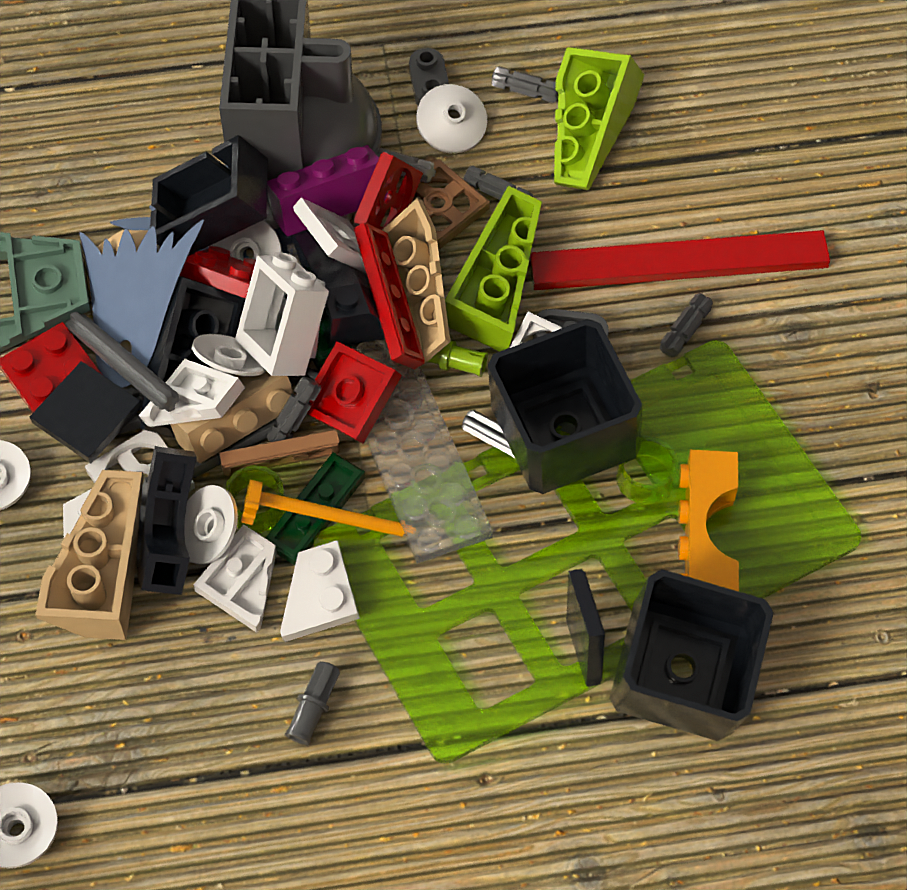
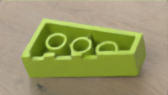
[445,186,542,352]

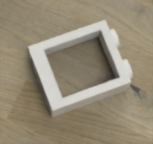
[235,252,329,376]

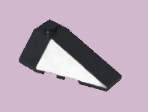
[291,229,385,348]
[140,277,246,438]

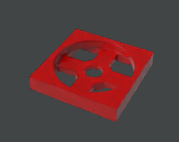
[354,152,423,230]

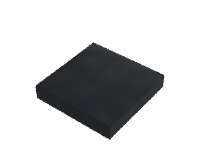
[30,361,142,464]
[566,569,605,687]

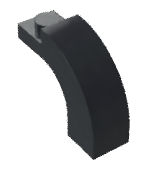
[136,446,197,595]

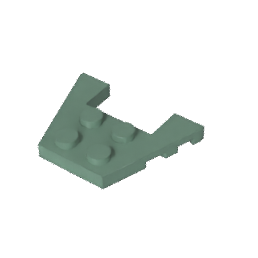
[0,232,90,352]

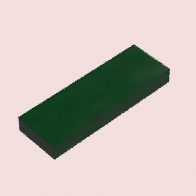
[265,452,366,566]

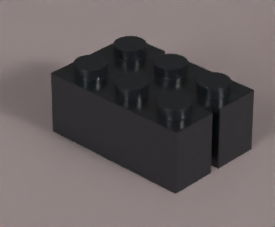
[150,135,268,256]

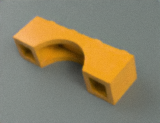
[678,449,739,592]

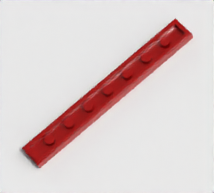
[530,230,830,291]

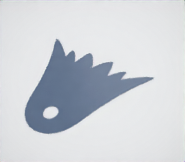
[79,220,204,388]

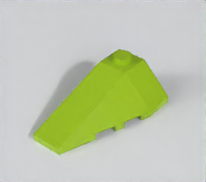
[554,47,645,190]

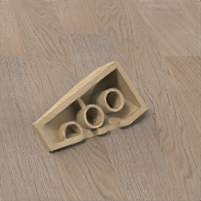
[382,198,450,365]
[36,470,143,640]

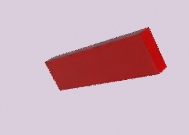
[354,222,425,370]

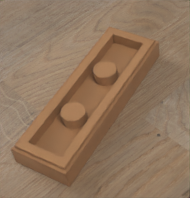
[219,430,339,476]

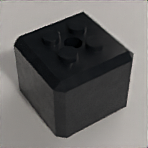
[488,319,642,494]
[609,569,774,741]

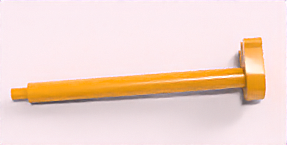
[241,479,416,537]

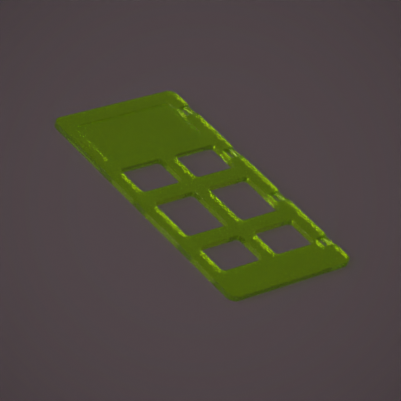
[314,340,861,764]

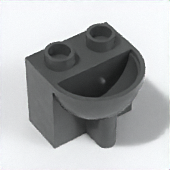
[219,0,382,193]

